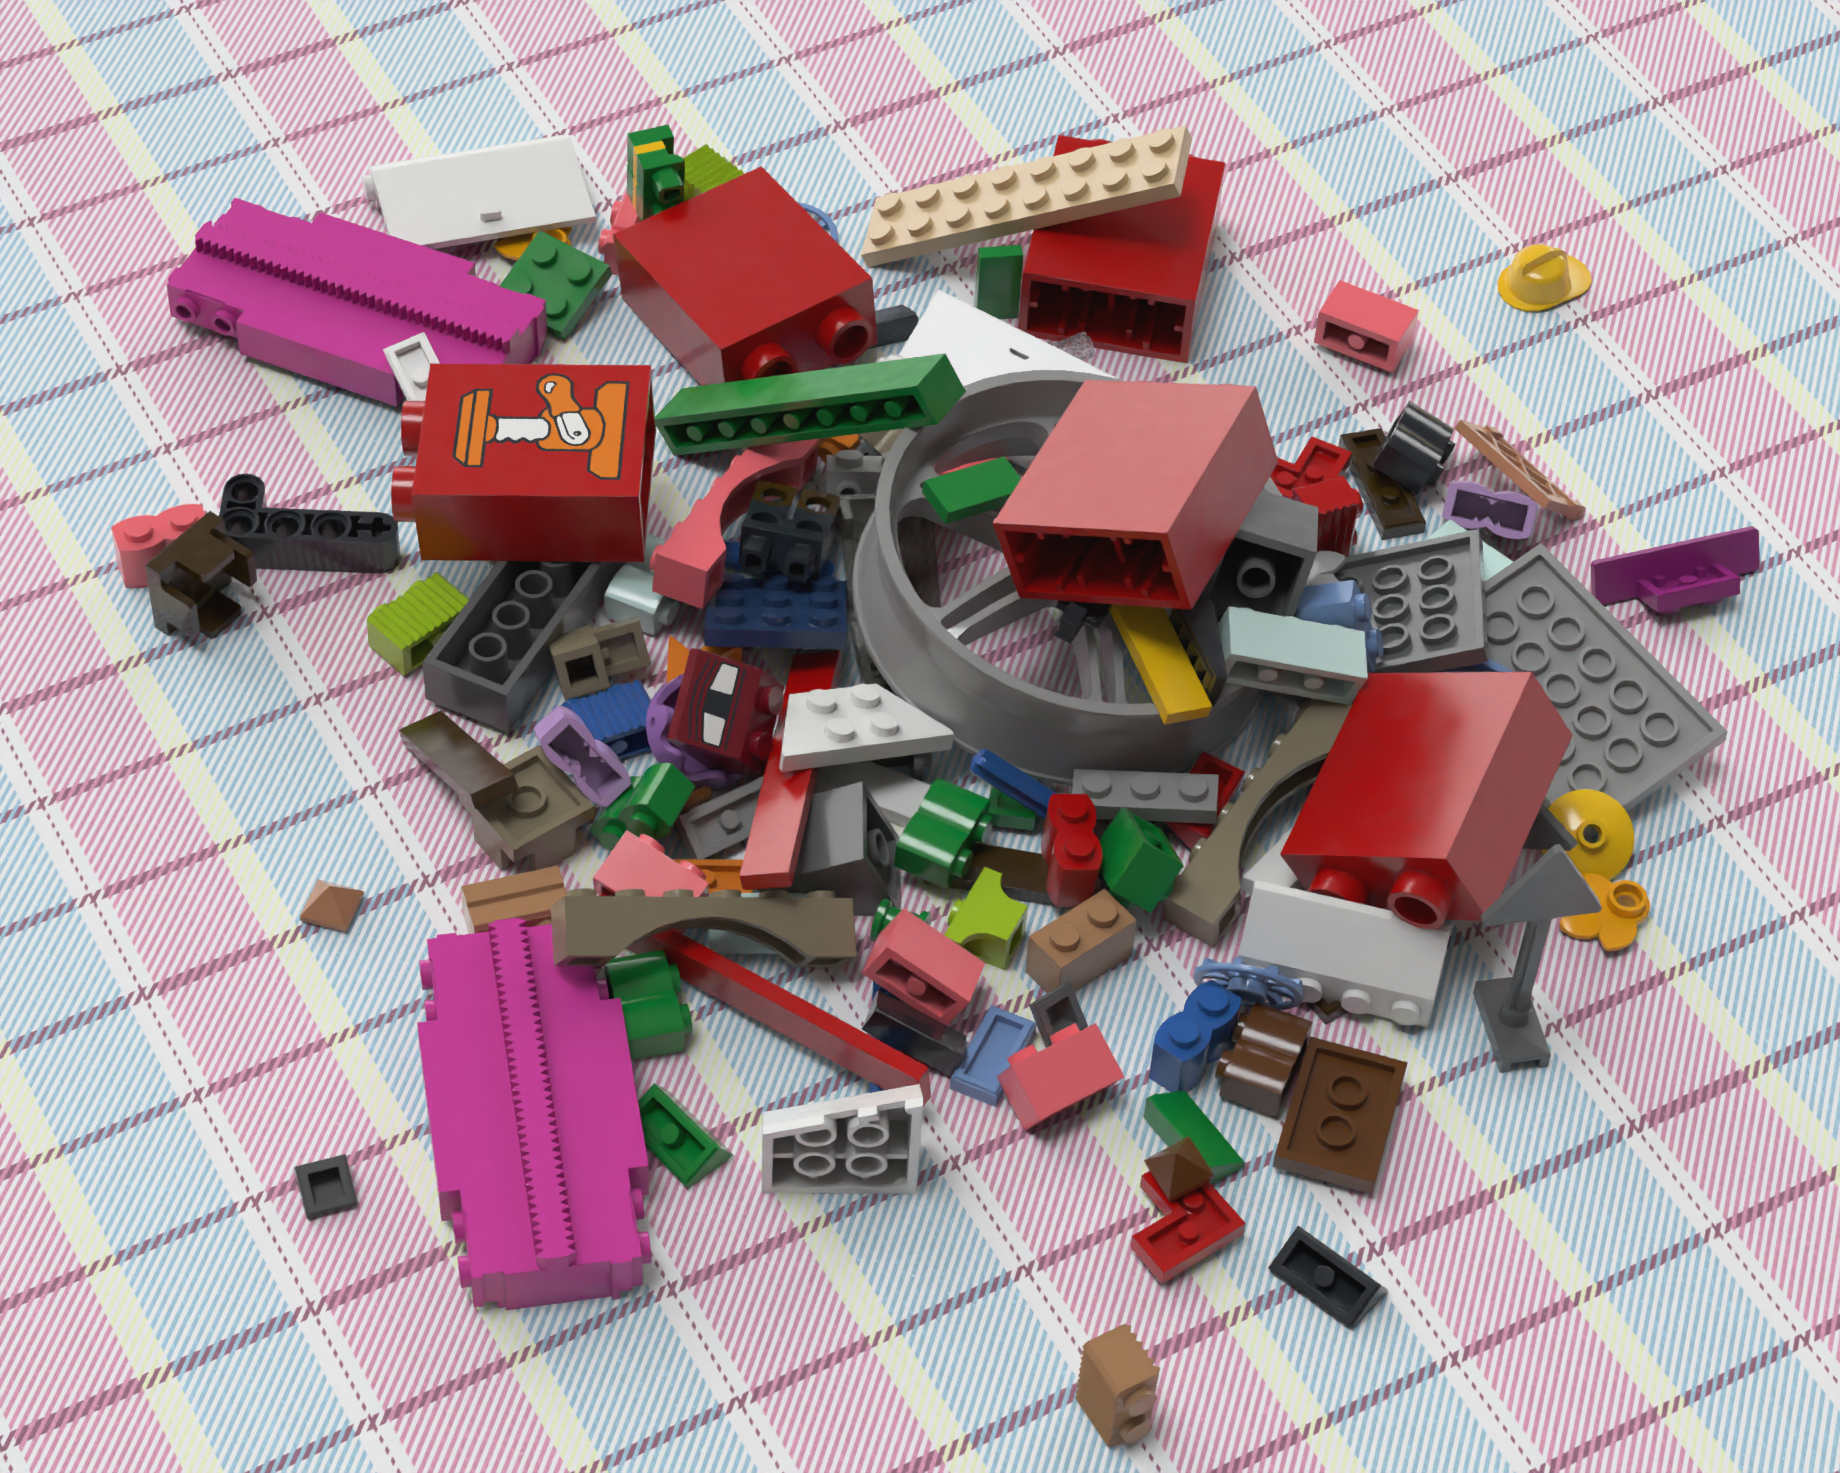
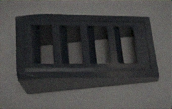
[1169,600,1227,707]

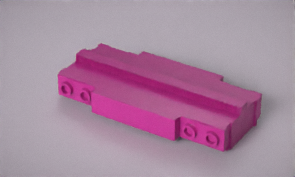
[166,198,547,407]
[417,918,652,1310]

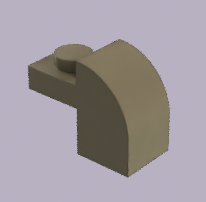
[549,617,651,700]

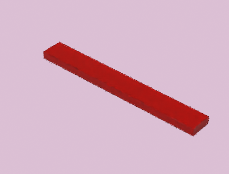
[739,650,842,890]
[599,892,931,1107]

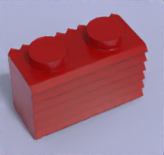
[1291,476,1363,557]

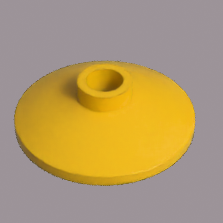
[1540,789,1634,880]

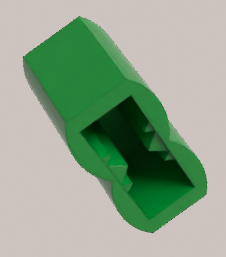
[590,763,695,851]
[894,778,994,889]
[604,950,693,1060]

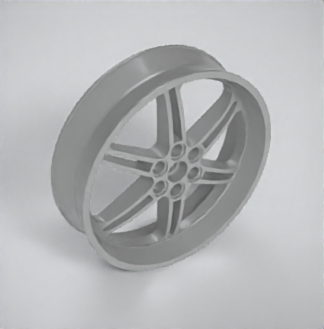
[852,370,1306,786]

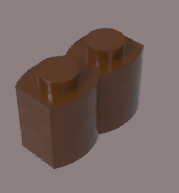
[1215,1002,1313,1116]

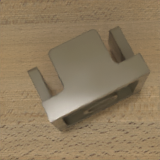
[459,745,595,871]

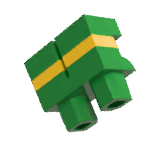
[627,124,685,221]

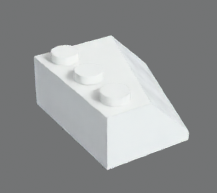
[761,1084,923,1194]

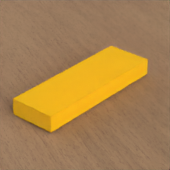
[1110,604,1212,725]

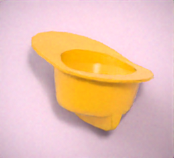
[1497,244,1592,312]

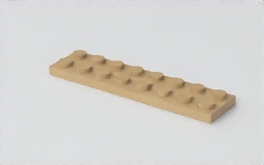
[861,125,1192,267]

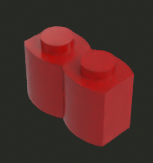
[1041,794,1102,907]

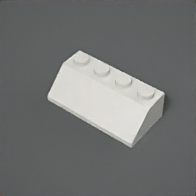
[1238,879,1452,1028]

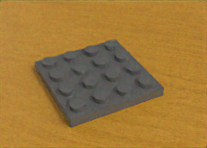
[1304,529,1489,698]

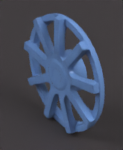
[1193,957,1305,1010]

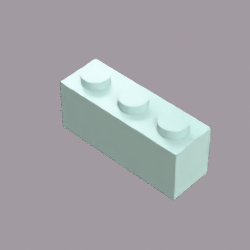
[1218,606,1368,705]

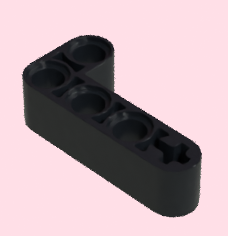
[219,473,401,574]

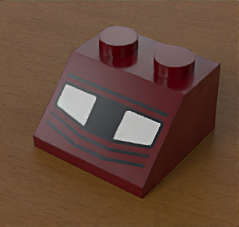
[667,648,784,776]

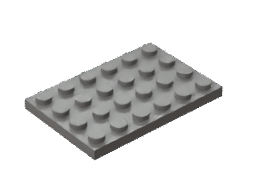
[1433,543,1728,841]

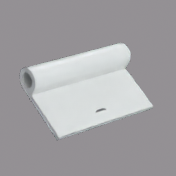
[362,134,596,249]
[877,289,1121,469]

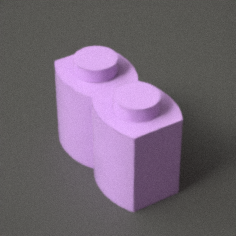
[1442,481,1538,539]
[533,705,631,807]

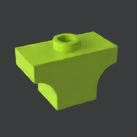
[944,867,1028,970]

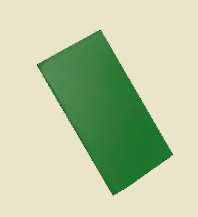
[638,1083,733,1188]
[1143,1091,1245,1184]

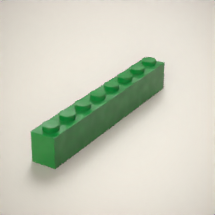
[655,353,966,456]

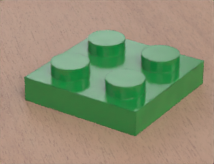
[499,230,613,341]

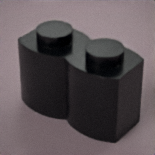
[1372,400,1456,494]

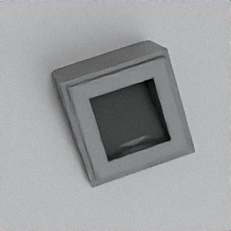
[293,1154,358,1218]

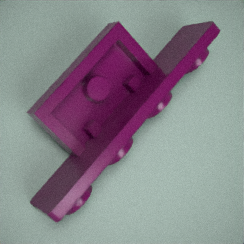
[1590,526,1760,614]

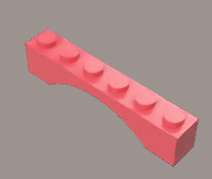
[649,438,820,609]

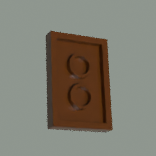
[1273,1036,1408,1194]

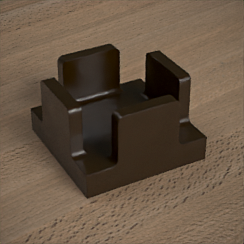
[145,511,257,638]

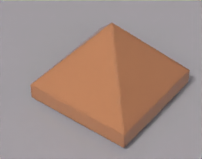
[300,879,364,933]

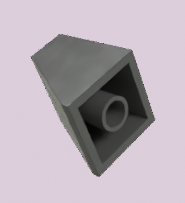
[1198,490,1318,617]
[752,781,901,916]

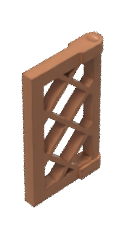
[1454,420,1585,520]

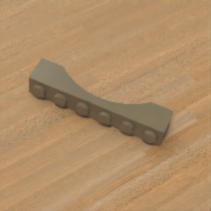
[1164,699,1353,948]
[551,888,857,967]

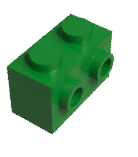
[1099,807,1184,913]

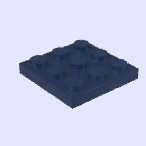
[704,572,847,650]

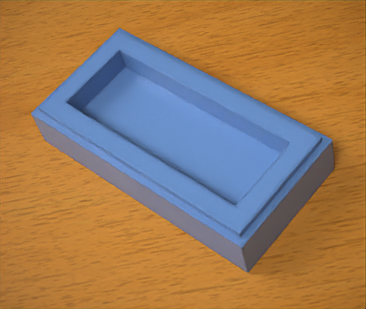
[950,1005,1037,1107]

